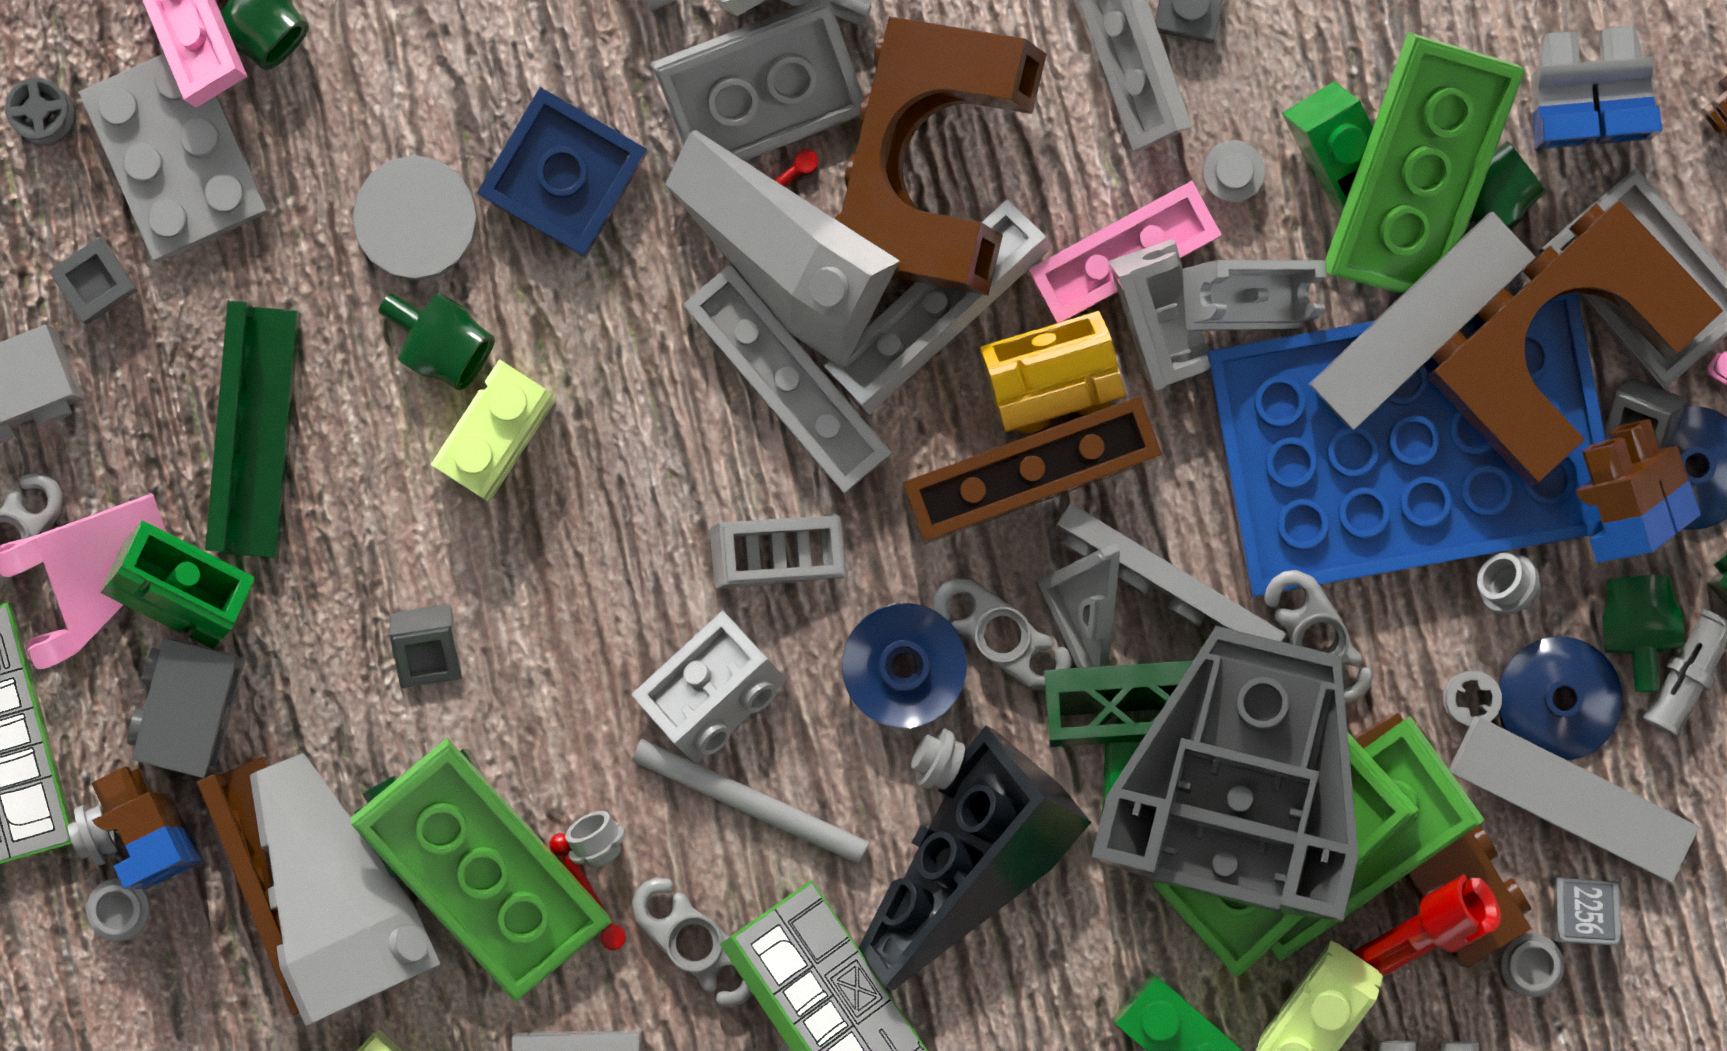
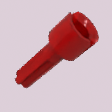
[1352,874,1501,977]

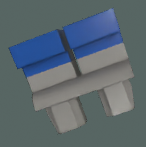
[1531,26,1663,150]

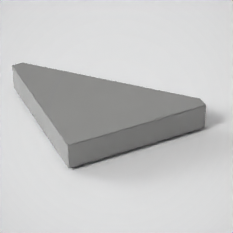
[1038,542,1121,668]

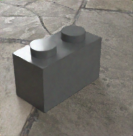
[127,638,245,778]

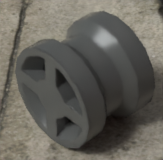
[5,78,76,146]

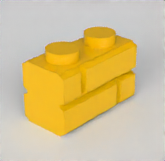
[980,311,1125,433]

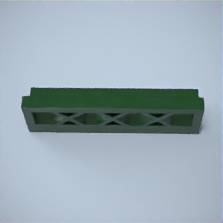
[205,300,300,559]
[1043,660,1194,747]

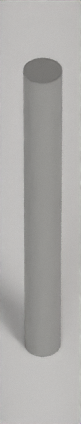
[632,739,869,864]

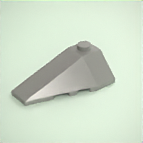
[665,130,900,367]
[250,753,440,1026]

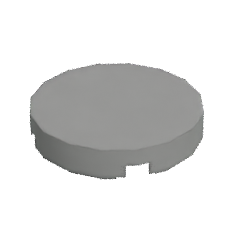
[352,155,478,281]

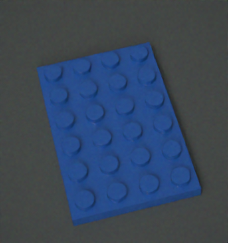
[1206,294,1605,597]

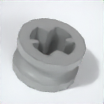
[1442,671,1502,726]

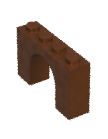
[835,16,1047,295]
[1427,200,1723,486]

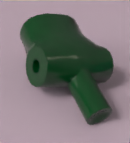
[220,0,309,70]
[1468,140,1547,230]
[378,292,495,390]
[1602,575,1684,693]

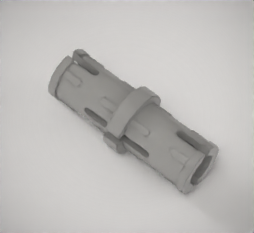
[1643,609,1727,738]

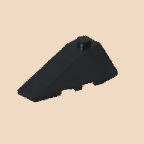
[858,725,1092,990]

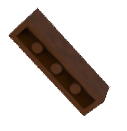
[903,396,1162,545]
[1353,713,1532,968]

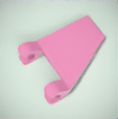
[0,493,166,669]

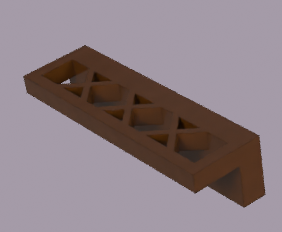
[197,757,300,1015]

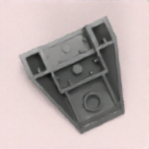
[1091,626,1358,921]

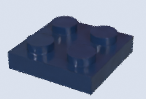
[477,87,648,259]

